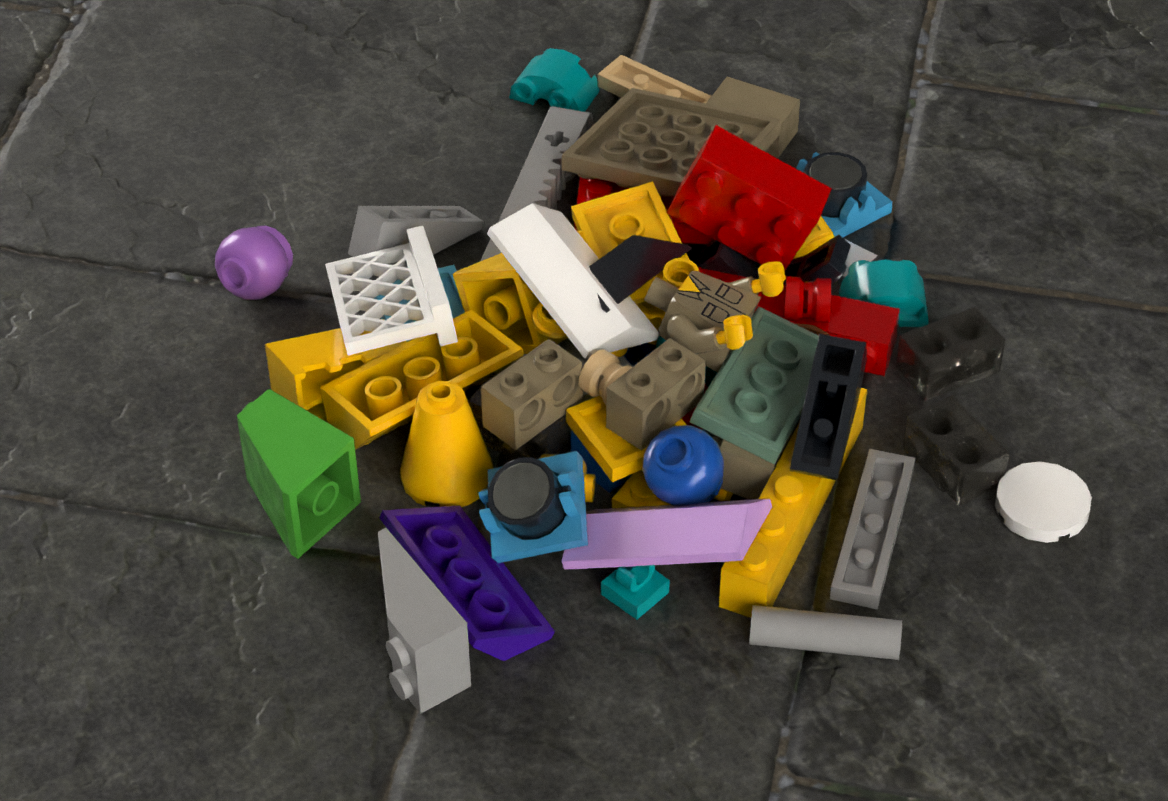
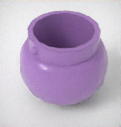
[215,226,293,300]

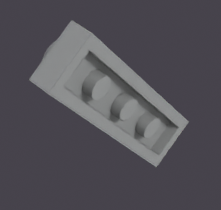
[830,449,915,609]

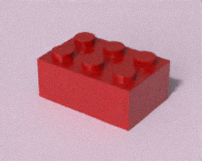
[667,125,832,271]

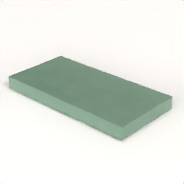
[690,306,819,465]

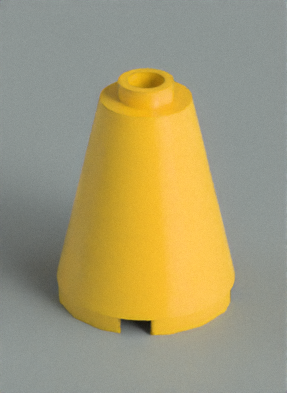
[400,381,493,507]

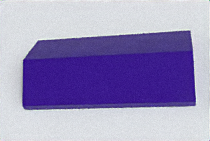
[379,505,555,661]

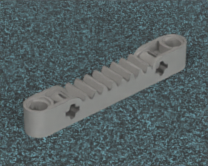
[481,106,593,261]

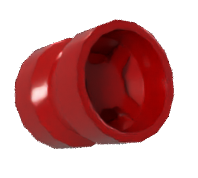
[784,276,831,323]

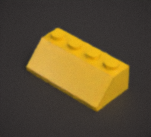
[320,309,524,450]

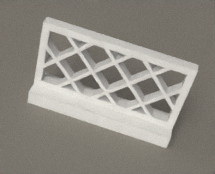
[325,226,458,355]

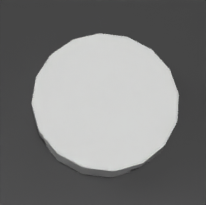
[995,461,1092,543]

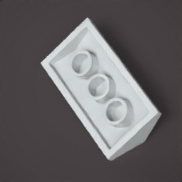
[487,203,660,359]

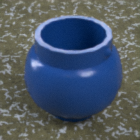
[642,425,724,506]

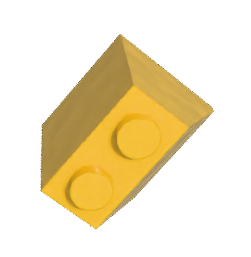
[453,230,588,354]

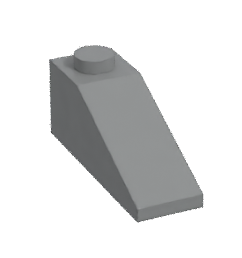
[348,206,484,265]

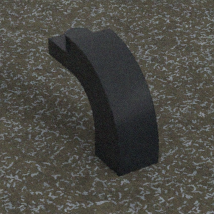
[695,234,851,285]

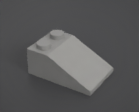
[378,528,471,714]

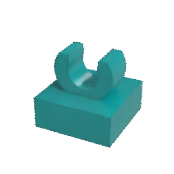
[601,565,670,620]

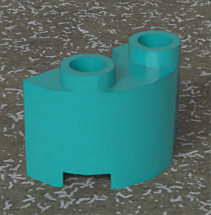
[509,48,600,112]
[839,259,930,327]

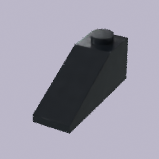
[790,334,867,480]

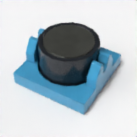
[796,152,893,238]
[479,451,588,563]

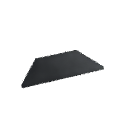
[589,235,692,313]

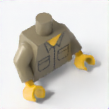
[644,261,786,373]

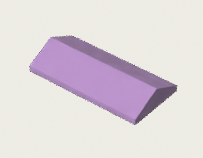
[562,498,772,570]

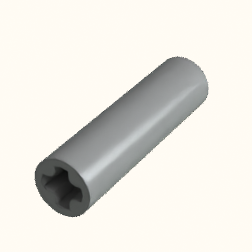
[749,605,902,660]

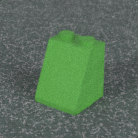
[237,389,361,559]

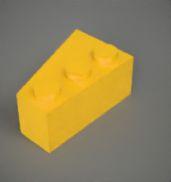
[265,319,406,423]

